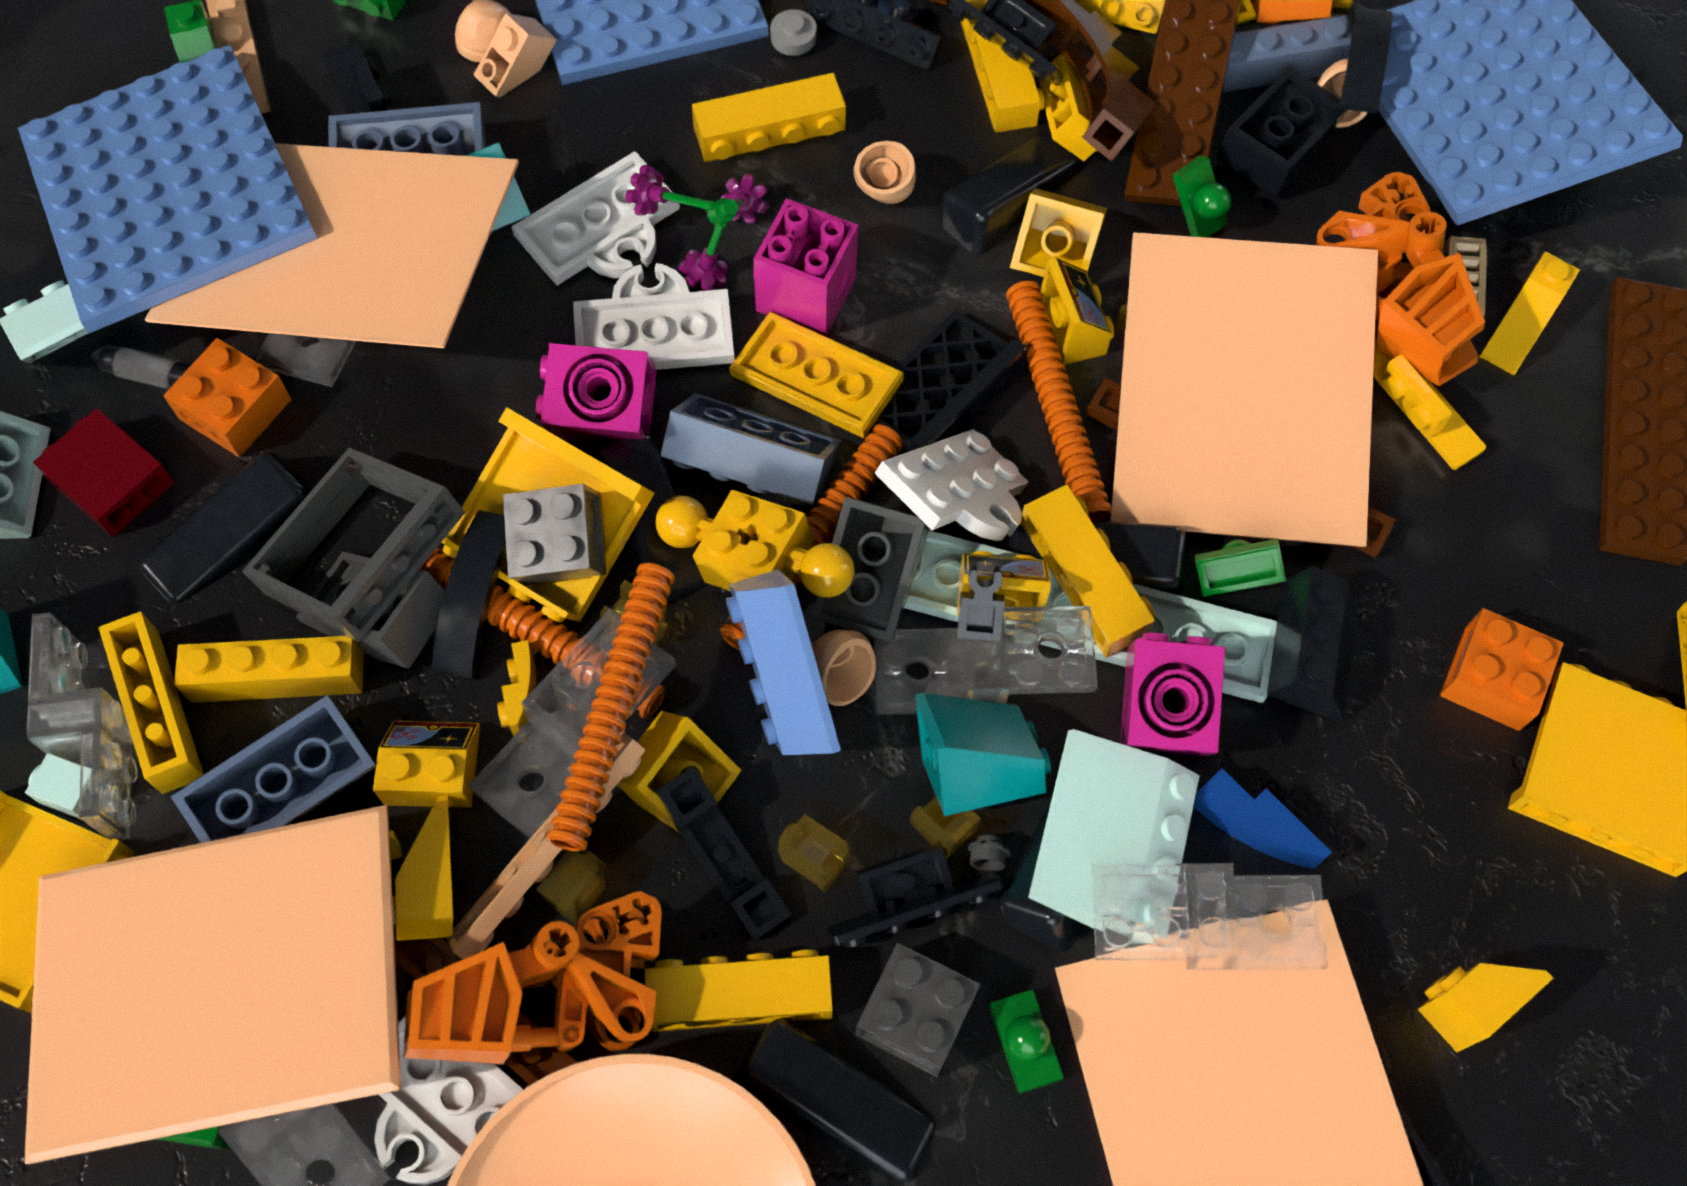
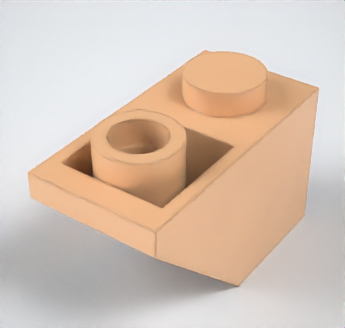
[474,13,557,97]

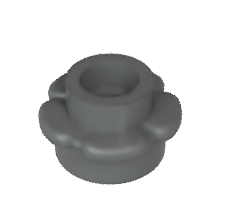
[968,835,1011,872]

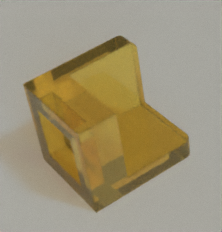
[910,797,981,859]

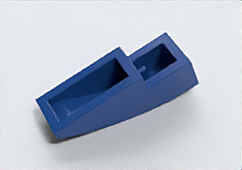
[1193,769,1332,869]

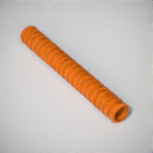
[1006,281,1112,520]
[720,424,904,650]
[420,547,665,719]
[546,563,675,852]

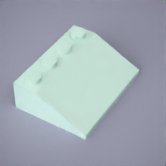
[1028,729,1200,945]

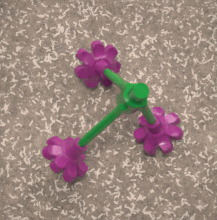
[625,164,769,291]

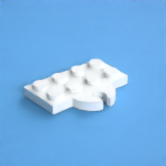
[512,151,680,286]
[573,263,734,370]
[875,429,1028,541]
[374,1015,523,1185]

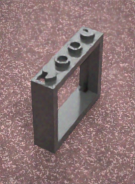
[242,448,466,642]

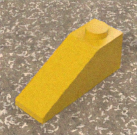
[1038,53,1098,161]
[1479,251,1580,375]
[392,795,453,941]

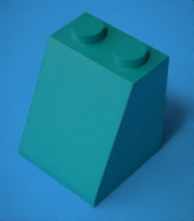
[915,693,1051,816]

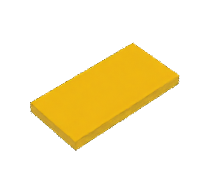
[729,311,904,438]

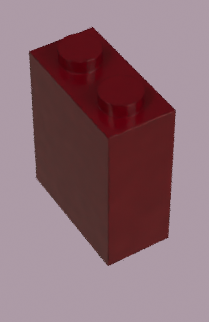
[33,408,175,538]

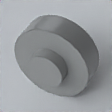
[770,10,817,56]

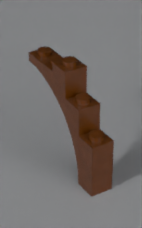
[1023,0,1157,161]

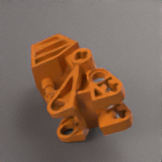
[1316,172,1485,386]
[403,891,662,1064]

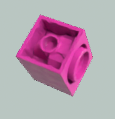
[753,198,858,337]
[535,343,657,444]
[1120,633,1225,756]

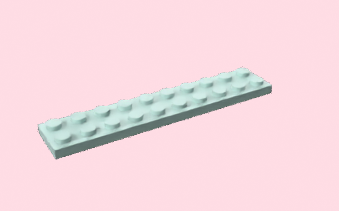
[904,530,1277,703]

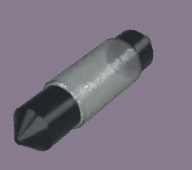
[91,345,191,390]

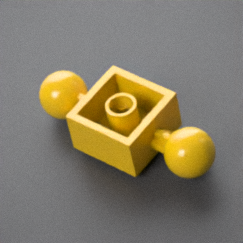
[655,490,854,598]

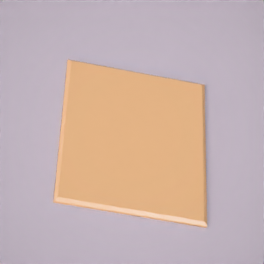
[145,144,519,348]
[1111,232,1378,547]
[25,805,401,1164]
[1055,899,1423,1186]

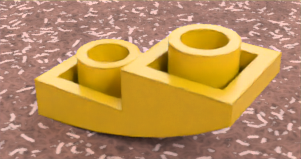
[497,640,537,740]

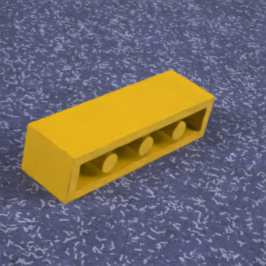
[961,0,1044,133]
[692,73,846,162]
[1020,484,1155,658]
[98,611,204,794]
[174,636,364,703]
[645,950,832,1032]

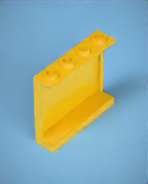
[441,407,655,624]
[1508,662,1687,877]
[0,790,135,1014]

